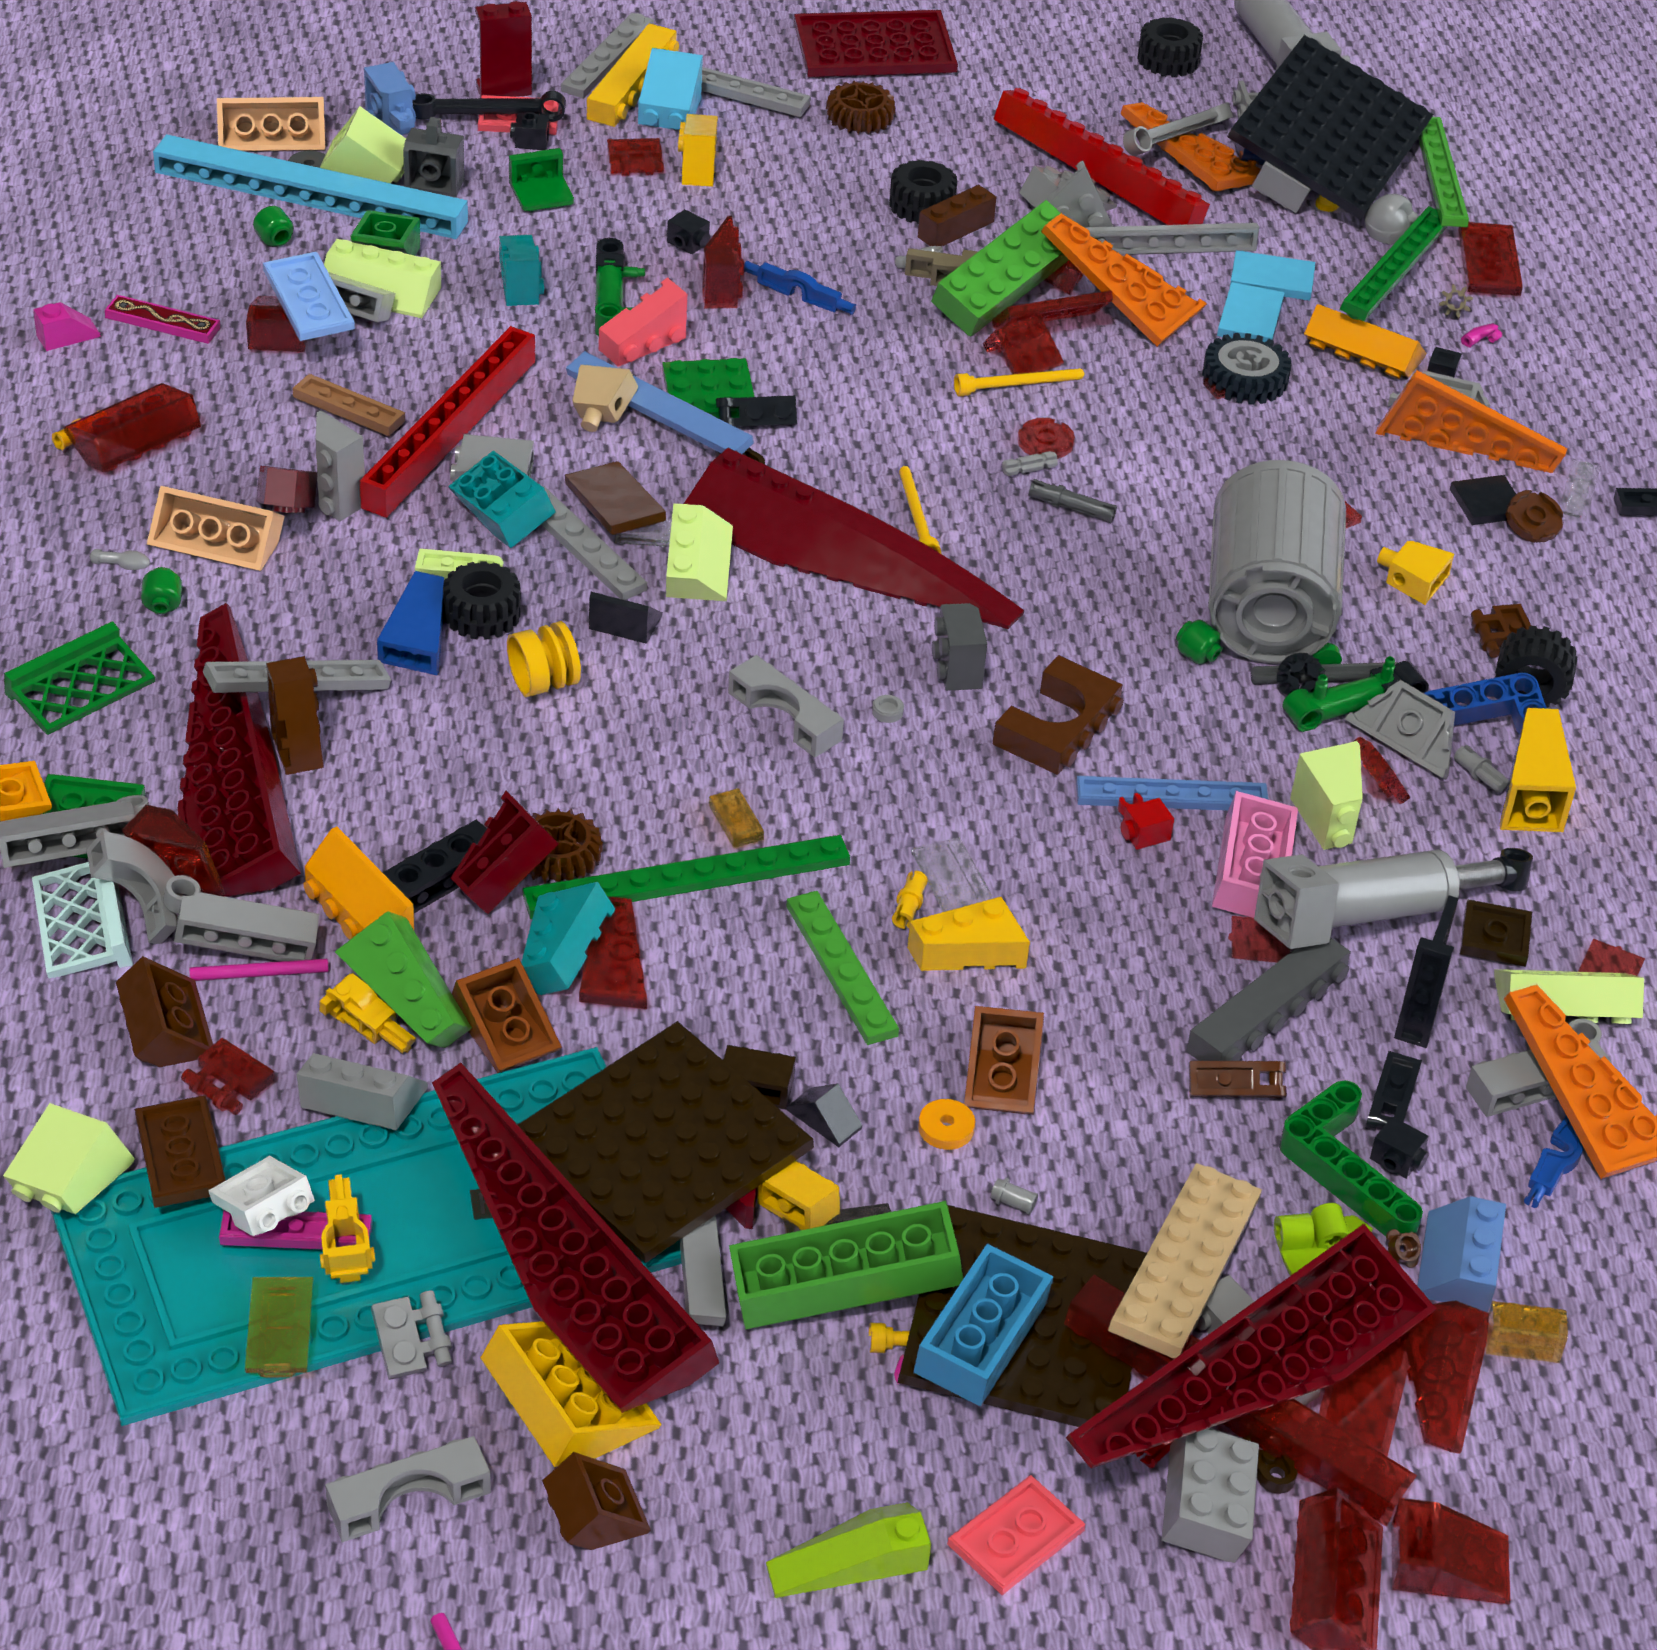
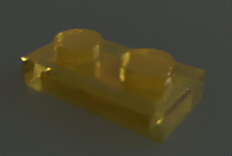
[709,788,764,848]

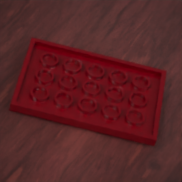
[794,10,958,77]

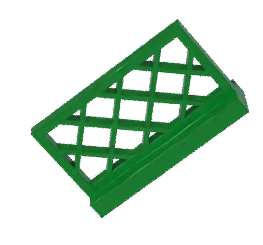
[4,621,155,735]

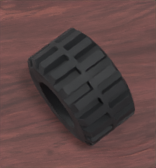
[1137,17,1203,77]
[889,160,958,224]
[443,561,521,640]
[1495,626,1578,708]

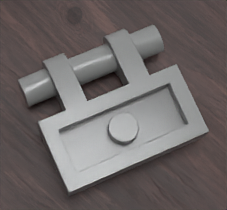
[371,1291,452,1380]

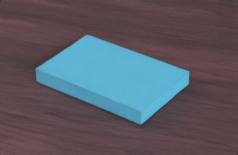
[1230,250,1316,300]
[1217,282,1285,342]

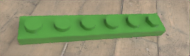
[786,891,899,1045]

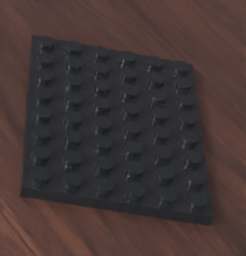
[1227,35,1434,220]

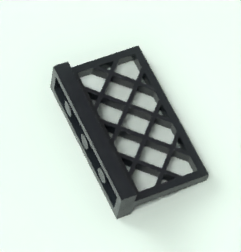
[1394,895,1459,1048]

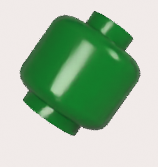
[253,206,294,247]
[141,567,182,614]
[1176,619,1223,665]

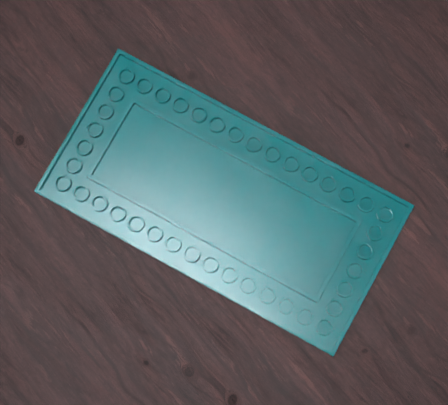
[50,1047,682,1426]

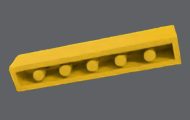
[587,23,679,127]

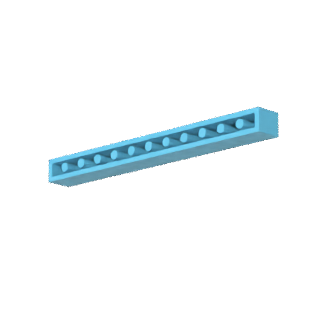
[153,134,468,239]

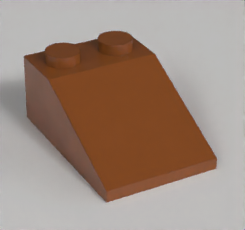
[452,958,562,1073]
[964,1006,1044,1115]

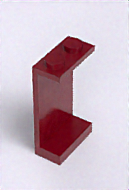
[475,1,532,98]

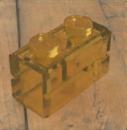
[1485,1301,1568,1363]

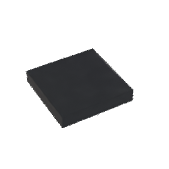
[1450,475,1516,525]

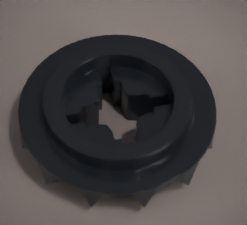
[1277,653,1325,697]

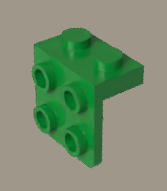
[509,148,574,211]

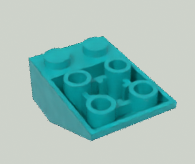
[448,450,556,548]

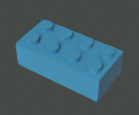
[913,1244,1053,1407]

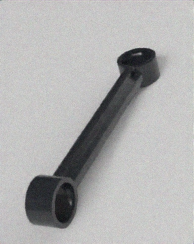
[412,91,566,122]

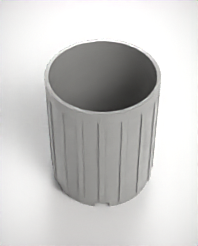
[1208,460,1346,664]

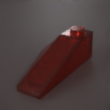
[1400,1300,1490,1454]

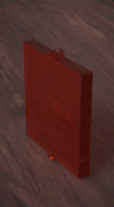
[1228,916,1290,963]
[1578,939,1645,976]

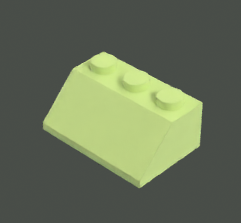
[666,503,733,601]

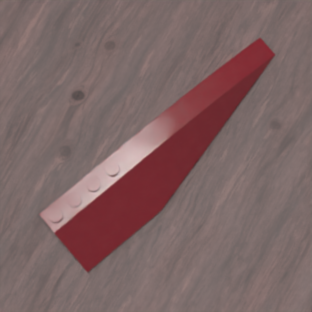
[684,448,1024,629]
[177,603,301,897]
[432,1063,719,1413]
[1066,1224,1437,1469]

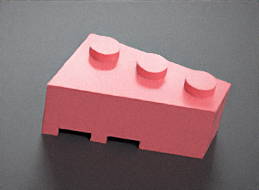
[598,277,688,367]

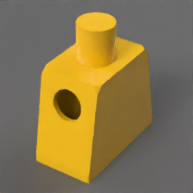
[1377,541,1454,605]

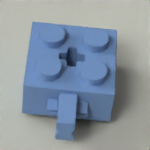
[364,62,416,135]

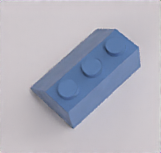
[1417,1196,1506,1312]

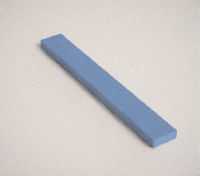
[566,351,754,454]

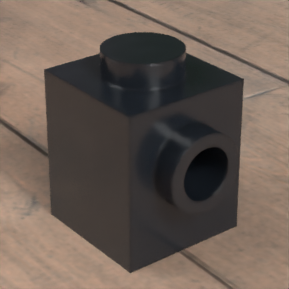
[510,112,549,150]
[667,209,710,254]
[1370,1116,1429,1179]

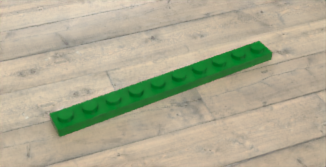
[1339,206,1448,321]
[522,835,850,919]

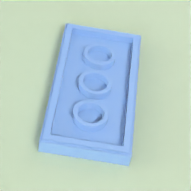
[263,252,355,341]

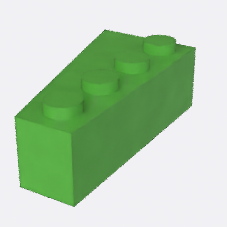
[335,911,472,1048]

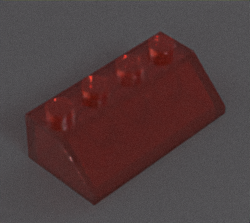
[63,383,201,472]
[1290,1486,1383,1650]

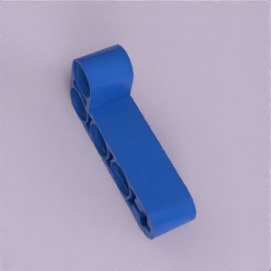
[1424,673,1547,734]

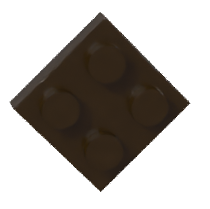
[1459,899,1533,967]

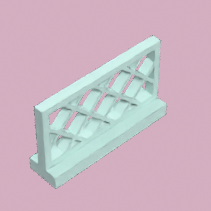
[32,862,133,978]

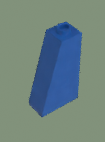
[377,571,444,675]

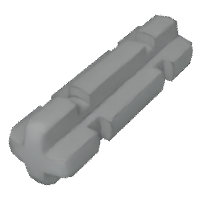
[1002,451,1058,476]

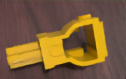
[319,973,416,1054]
[320,1174,375,1283]

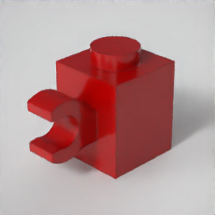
[1118,793,1174,850]

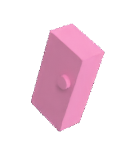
[1212,791,1298,918]

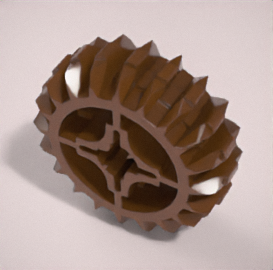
[826,81,896,135]
[530,807,603,884]

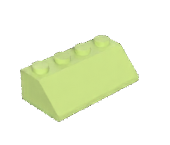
[324,239,441,318]
[1494,969,1644,1024]

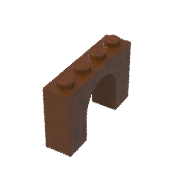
[993,655,1124,775]

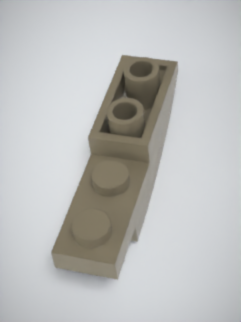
[905,248,978,286]

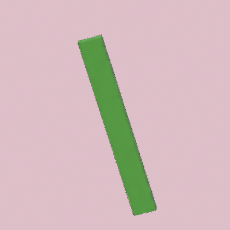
[1418,117,1469,227]

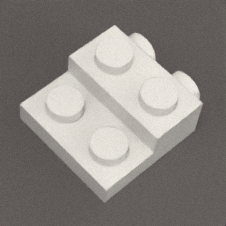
[208,1156,315,1236]

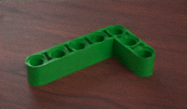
[1279,1080,1423,1236]

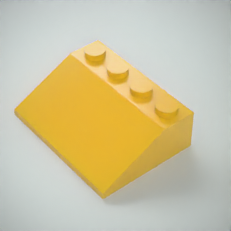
[480,1321,661,1467]

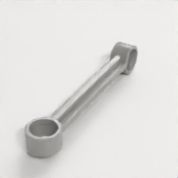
[1123,102,1233,156]

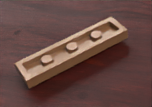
[293,373,405,436]

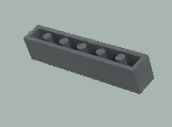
[1186,937,1351,1061]

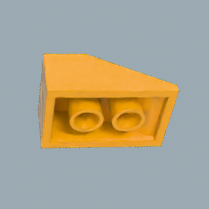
[0,761,52,821]

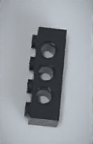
[382,819,487,913]

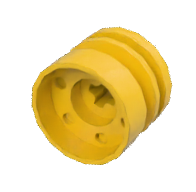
[507,621,581,697]

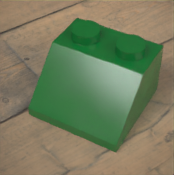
[350,210,420,256]

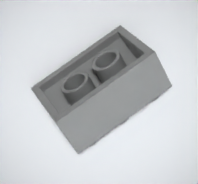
[315,410,365,521]
[296,1053,428,1130]

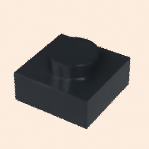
[1427,347,1462,377]

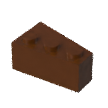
[266,656,324,775]

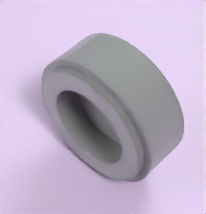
[872,695,904,723]

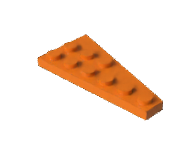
[1120,102,1261,191]
[1041,213,1207,347]
[1375,370,1567,473]
[1504,985,1657,1179]

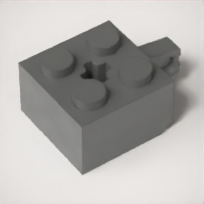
[403,117,465,197]
[932,603,987,691]

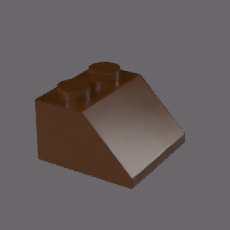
[542,1452,651,1550]

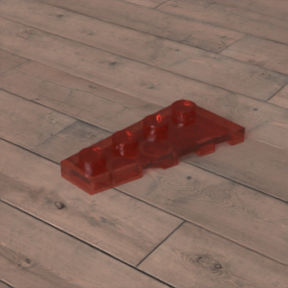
[579,896,647,1009]

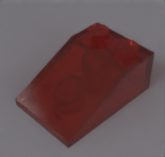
[122,805,226,896]

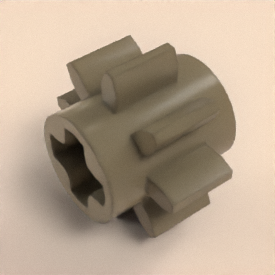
[1439,284,1473,319]

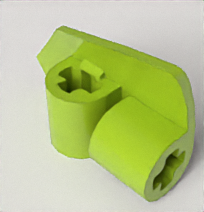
[1274,1203,1373,1275]

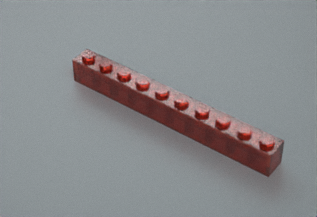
[1064,1275,1417,1527]

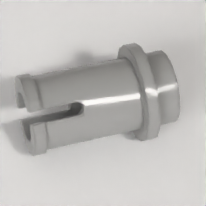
[990,1178,1038,1215]

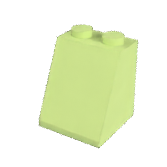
[320,106,406,183]
[1290,741,1363,850]
[3,1103,135,1214]

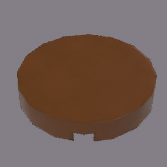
[1506,490,1564,543]

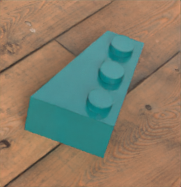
[499,235,544,306]
[521,882,615,995]

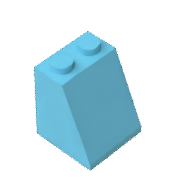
[638,48,703,130]

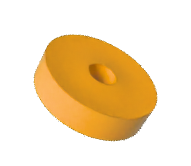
[918,1099,975,1150]

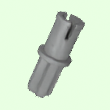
[1454,745,1509,793]

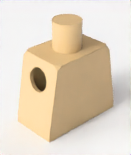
[572,365,638,432]

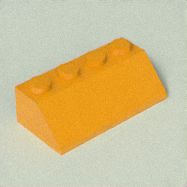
[1304,304,1427,379]
[303,826,414,939]

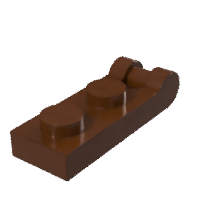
[1189,1061,1287,1098]

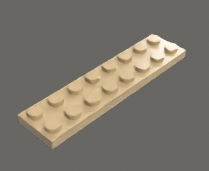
[1108,1163,1262,1359]

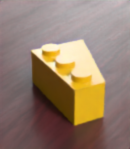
[678,114,718,187]
[907,897,1030,971]

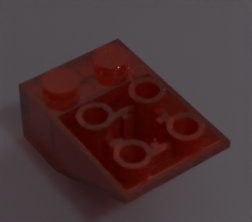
[702,216,744,309]
[246,296,307,352]
[1391,1498,1511,1604]

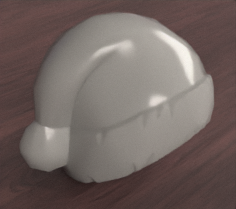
[1365,193,1419,245]

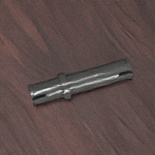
[1028,479,1117,523]

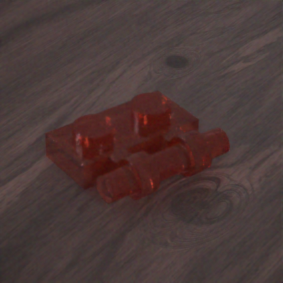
[607,138,664,176]
[1354,737,1411,804]
[181,1037,275,1115]

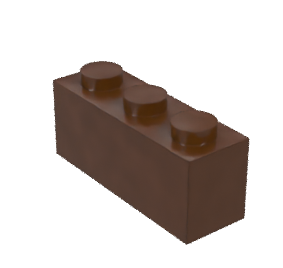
[917,184,997,247]

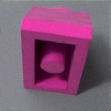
[33,302,100,351]

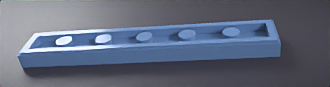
[1076,776,1269,811]

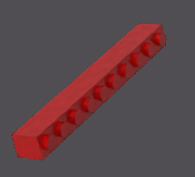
[993,88,1210,225]
[360,326,535,518]

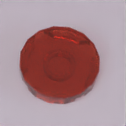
[1017,418,1075,459]

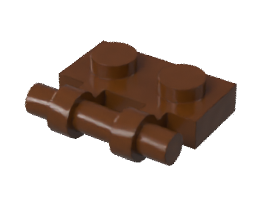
[1471,604,1531,658]

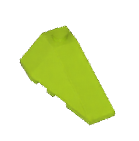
[766,1502,931,1598]

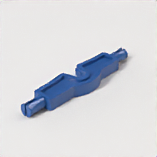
[743,260,856,315]
[1524,1116,1583,1208]

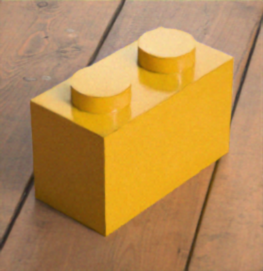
[757,1161,840,1230]

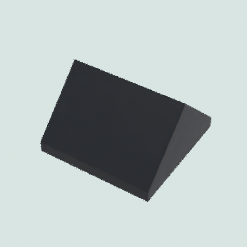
[589,592,663,644]

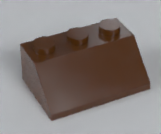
[116,956,216,1067]

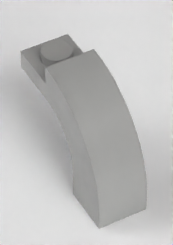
[87,831,183,944]

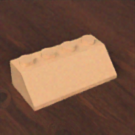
[217,97,325,151]
[147,486,285,571]

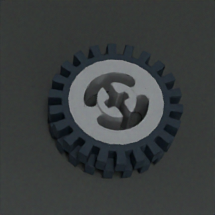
[1202,333,1292,404]

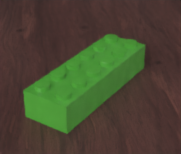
[931,200,1069,337]
[729,1201,963,1330]

